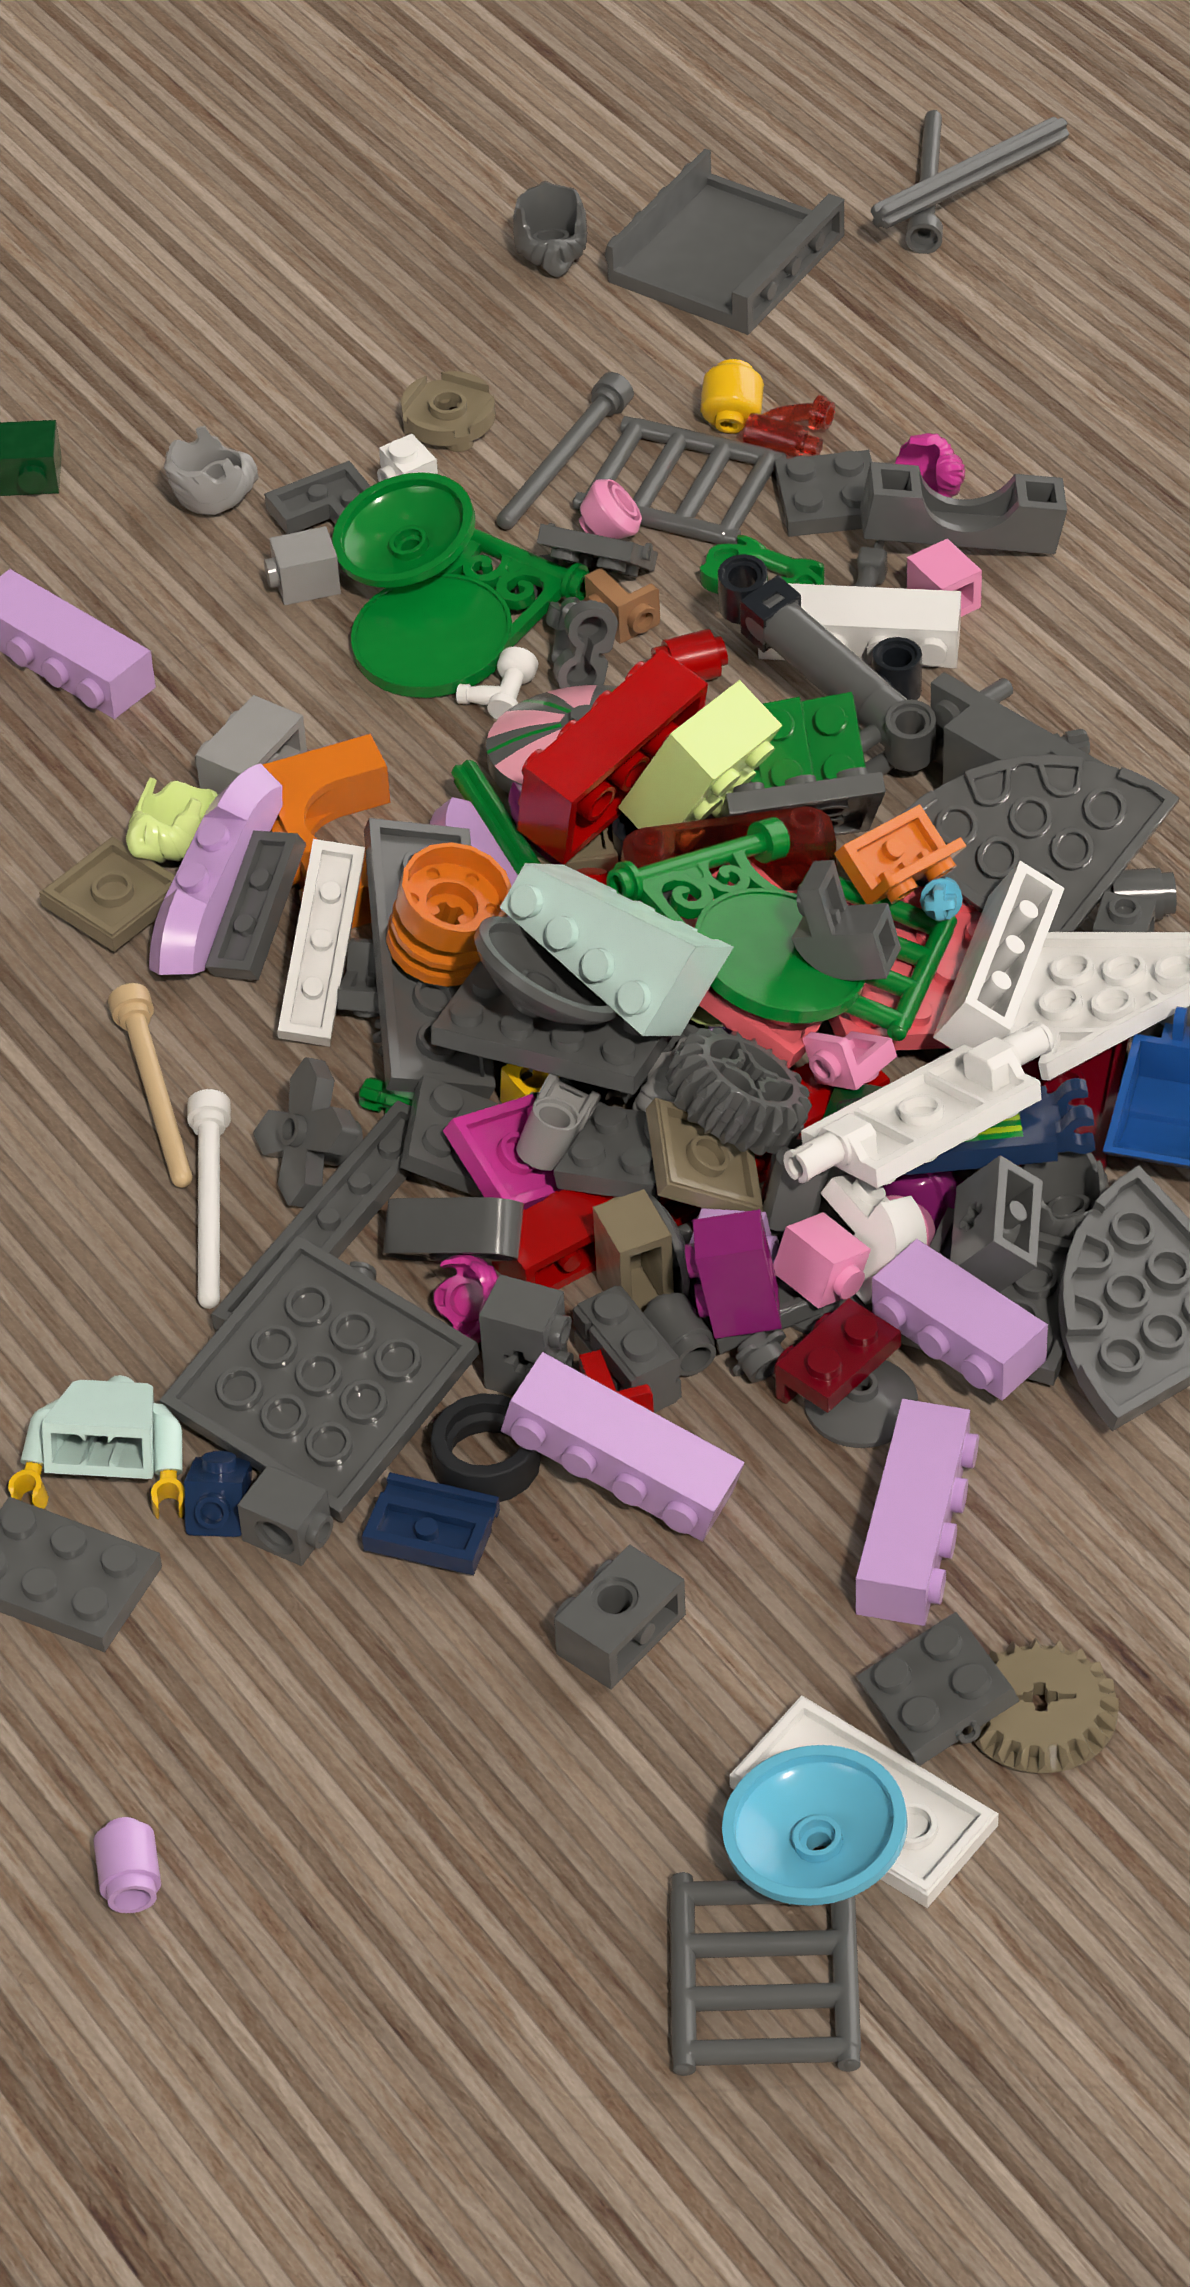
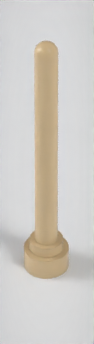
[108,983,193,1188]

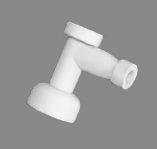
[456,647,539,719]

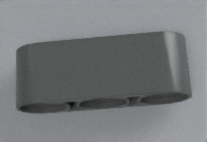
[382,1197,524,1261]

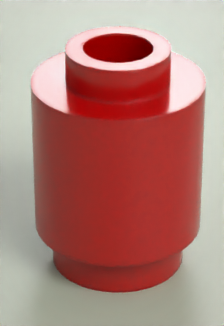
[651,629,728,681]

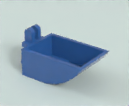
[1103,1006,1190,1169]

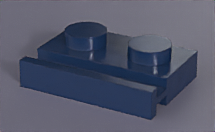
[362,1472,500,1576]

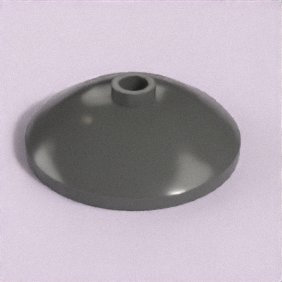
[474,916,618,1025]

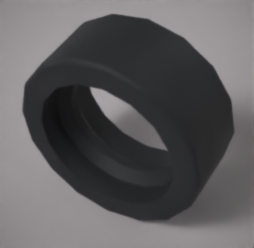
[430,1393,541,1502]

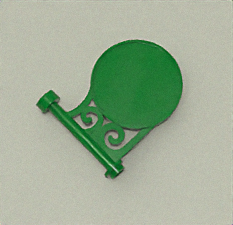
[351,528,589,698]
[607,817,866,1023]

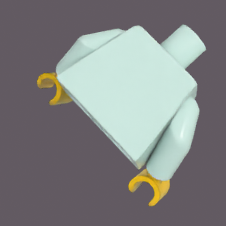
[8,1375,185,1519]

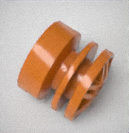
[386,842,512,987]

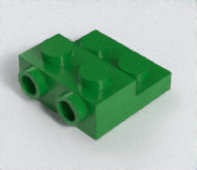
[751,692,866,788]

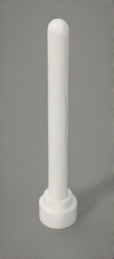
[187,1089,231,1309]

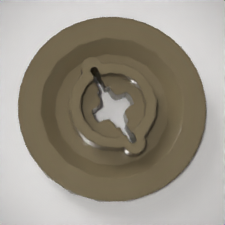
[965,1637,1119,1773]

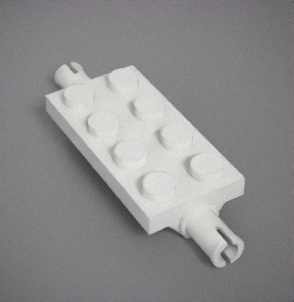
[783,1021,1054,1188]

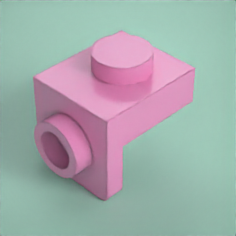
[803,1031,897,1090]

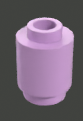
[93,1817,161,1913]

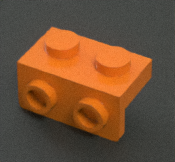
[834,804,967,904]

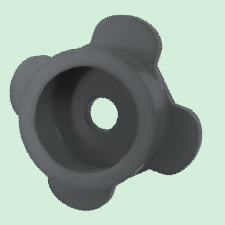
[732,1330,786,1383]

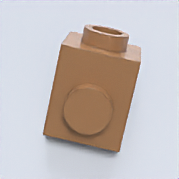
[583,568,660,644]

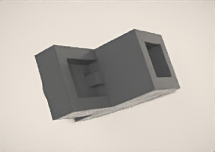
[792,860,901,980]

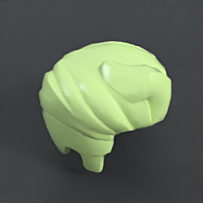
[126,777,218,863]

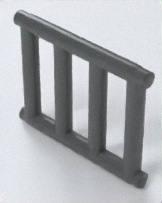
[573,416,787,544]
[670,1872,861,2076]

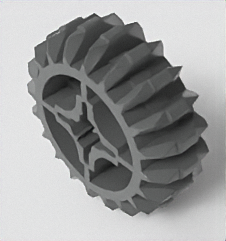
[665,1027,812,1155]

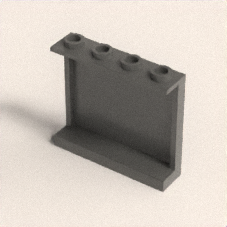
[605,149,844,335]

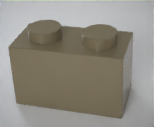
[593,1189,674,1313]

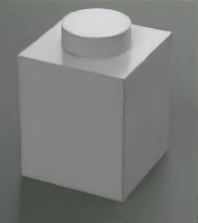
[264,526,341,606]

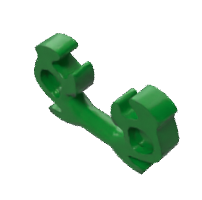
[700,535,825,594]

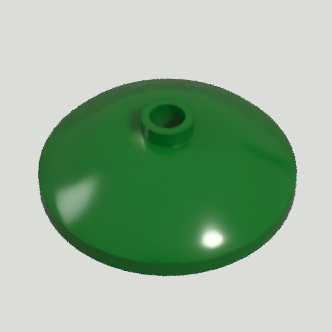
[332,472,476,588]

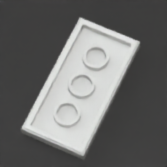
[730,1695,999,1908]

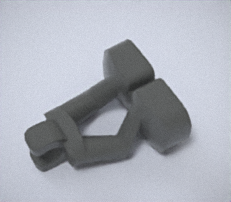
[546,597,618,688]

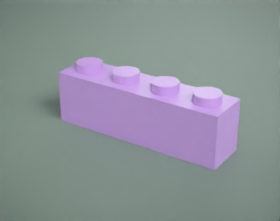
[0,569,156,719]
[501,1352,745,1542]
[856,1399,979,1626]

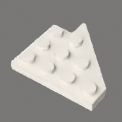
[1004,932,1190,1080]

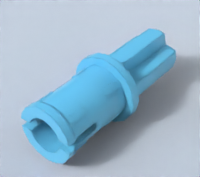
[920,877,963,921]

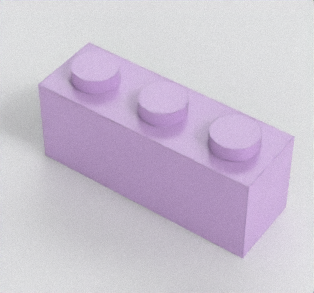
[872,1239,1048,1401]

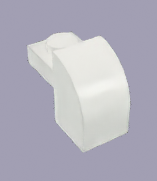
[821,1174,927,1305]

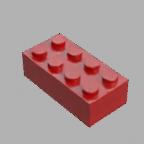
[517,649,708,865]

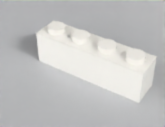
[758,583,961,668]
[933,861,1064,1050]

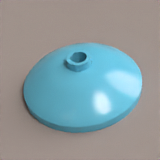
[722,1745,908,1906]

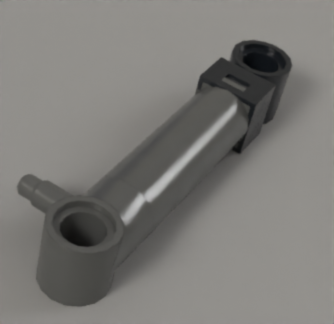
[718,554,936,771]

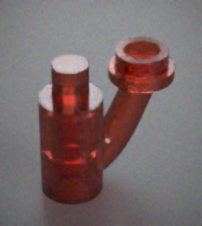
[743,395,835,458]

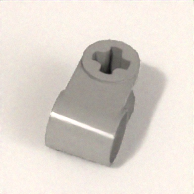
[516,1074,601,1171]

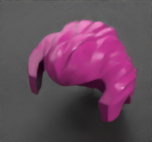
[895,433,965,498]
[433,1255,499,1344]

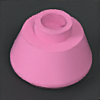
[579,479,642,539]

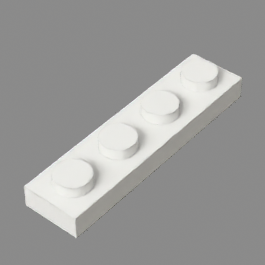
[278,839,365,1047]

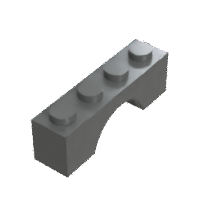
[860,462,1067,554]

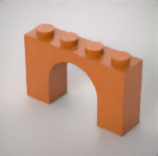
[262,734,391,929]

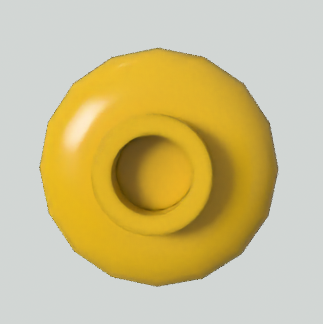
[700,359,764,434]

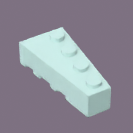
[500,863,734,1036]

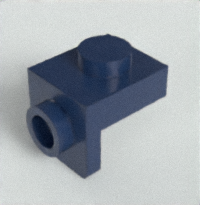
[184,1451,252,1537]

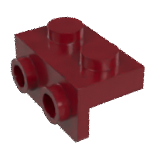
[774,1298,901,1413]

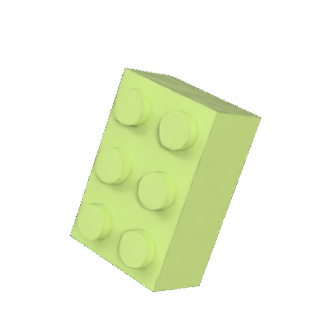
[618,680,782,852]

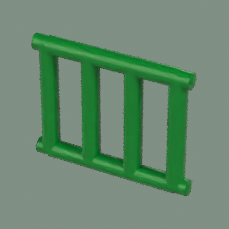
[796,863,957,1041]

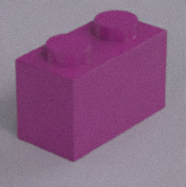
[685,1209,782,1339]

